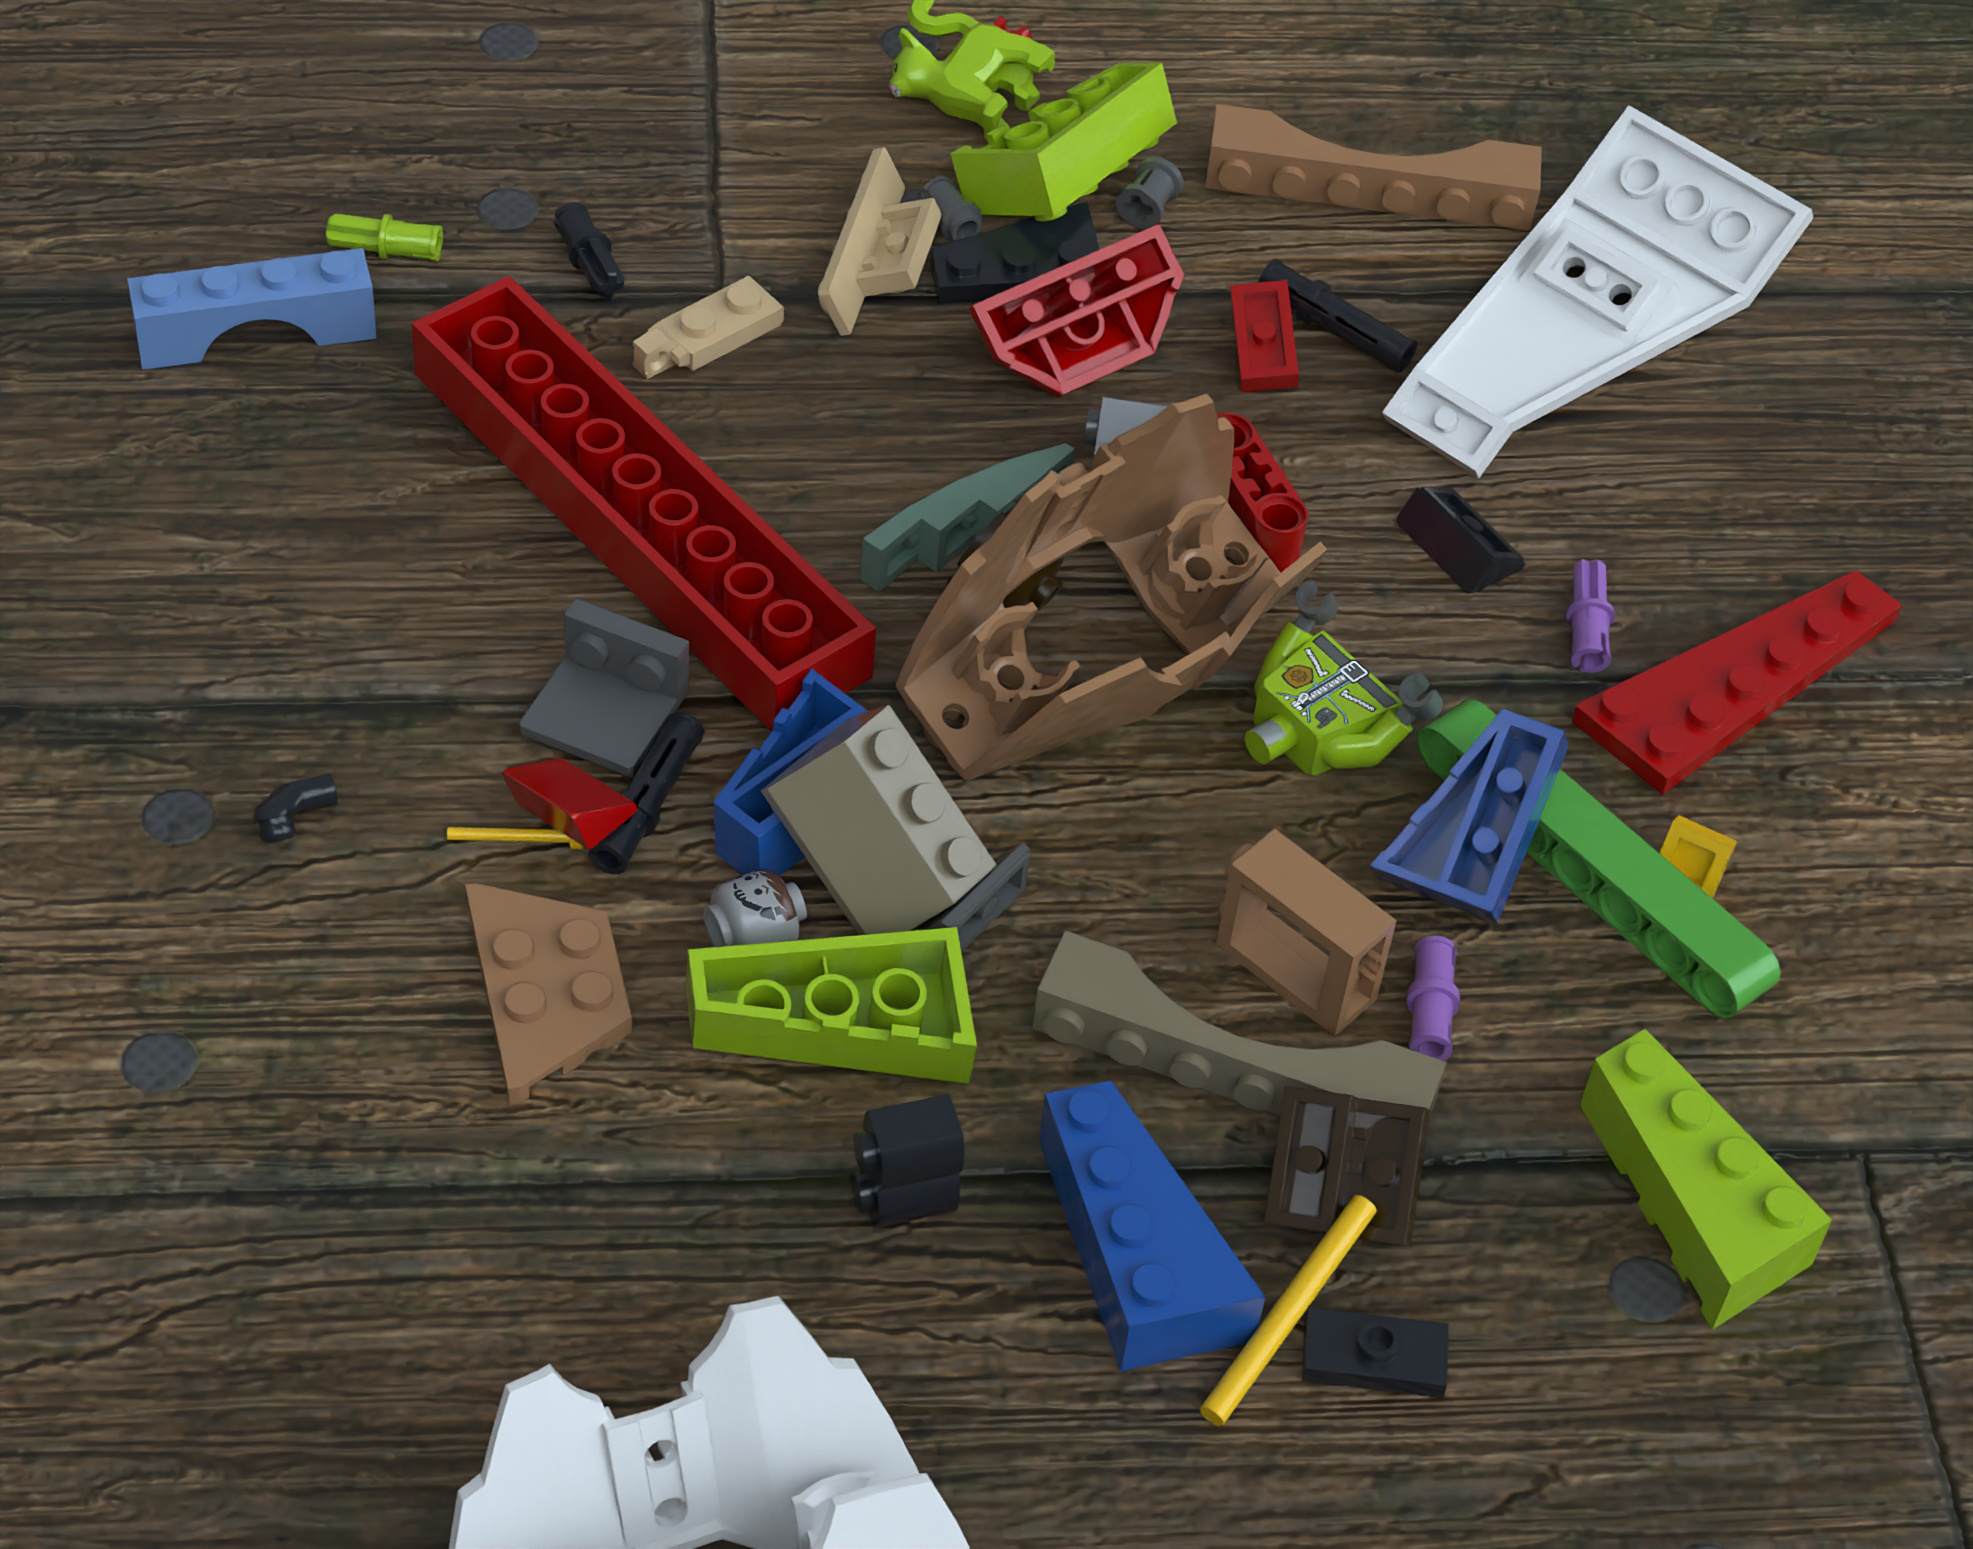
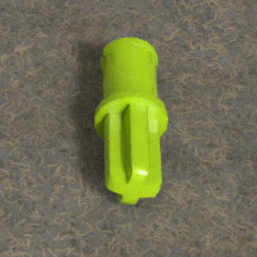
[326,214,443,262]

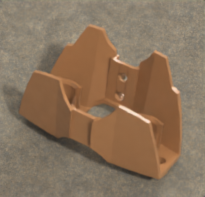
[895,394,1327,781]

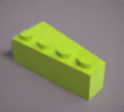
[1580,1029,1832,1330]

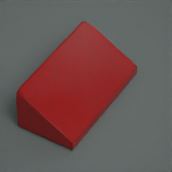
[501,758,638,850]

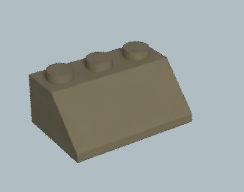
[761,705,997,935]

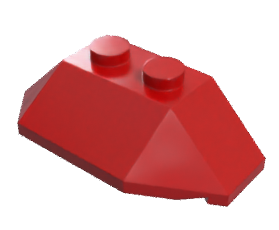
[969,224,1184,398]

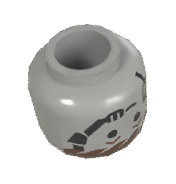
[703,869,807,947]

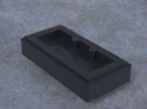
[1301,1307,1448,1398]

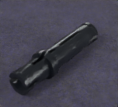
[1258,259,1418,373]
[588,712,705,875]

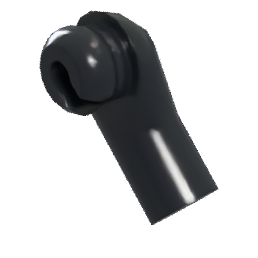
[253,773,338,844]

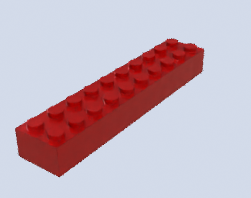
[411,276,876,732]

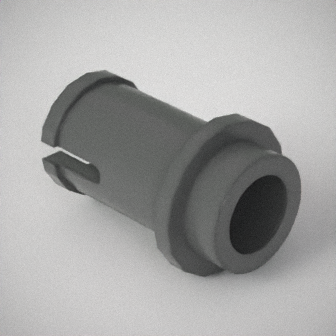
[921,176,982,241]

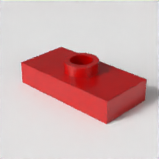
[1231,280,1299,392]

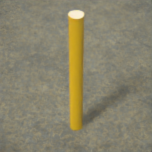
[1200,1195,1377,1426]

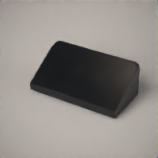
[1396,487,1526,593]

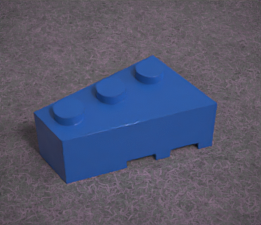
[713,669,868,876]

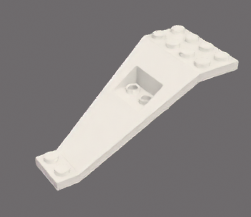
[1382,105,1813,478]

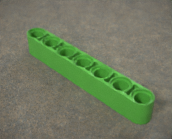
[1417,698,1781,1019]

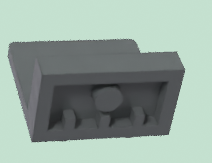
[520,598,689,776]

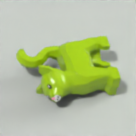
[888,0,1055,141]

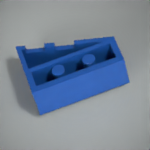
[1370,709,1569,924]

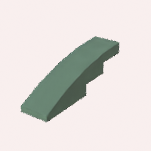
[860,443,1075,592]

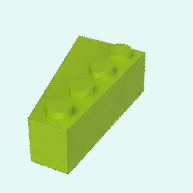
[950,62,1177,221]
[686,927,977,1084]

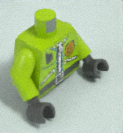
[1245,580,1443,776]

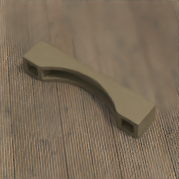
[1032,930,1447,1116]

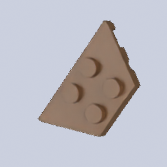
[465,883,632,1105]

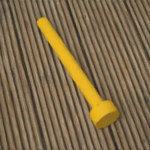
[447,827,585,850]

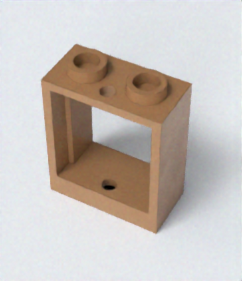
[1216,828,1397,1037]

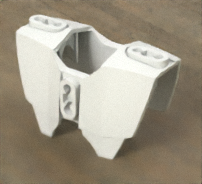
[449,1296,970,1549]

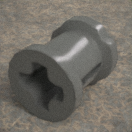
[1116,156,1183,230]

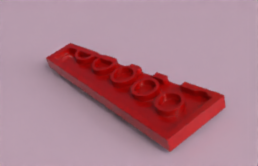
[1571,570,1902,795]

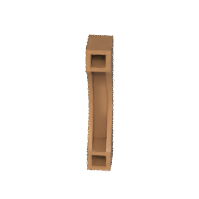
[1205,104,1542,231]

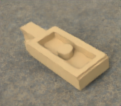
[633,276,784,379]

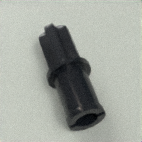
[553,202,624,298]

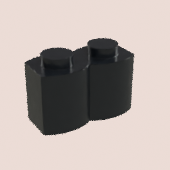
[850,1094,964,1229]

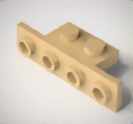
[818,147,942,336]

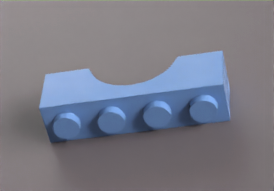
[127,248,377,370]

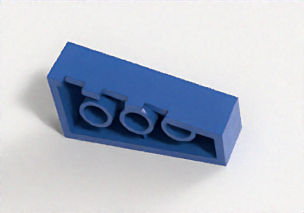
[1039,1080,1265,1371]

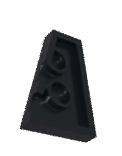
[930,201,1100,303]

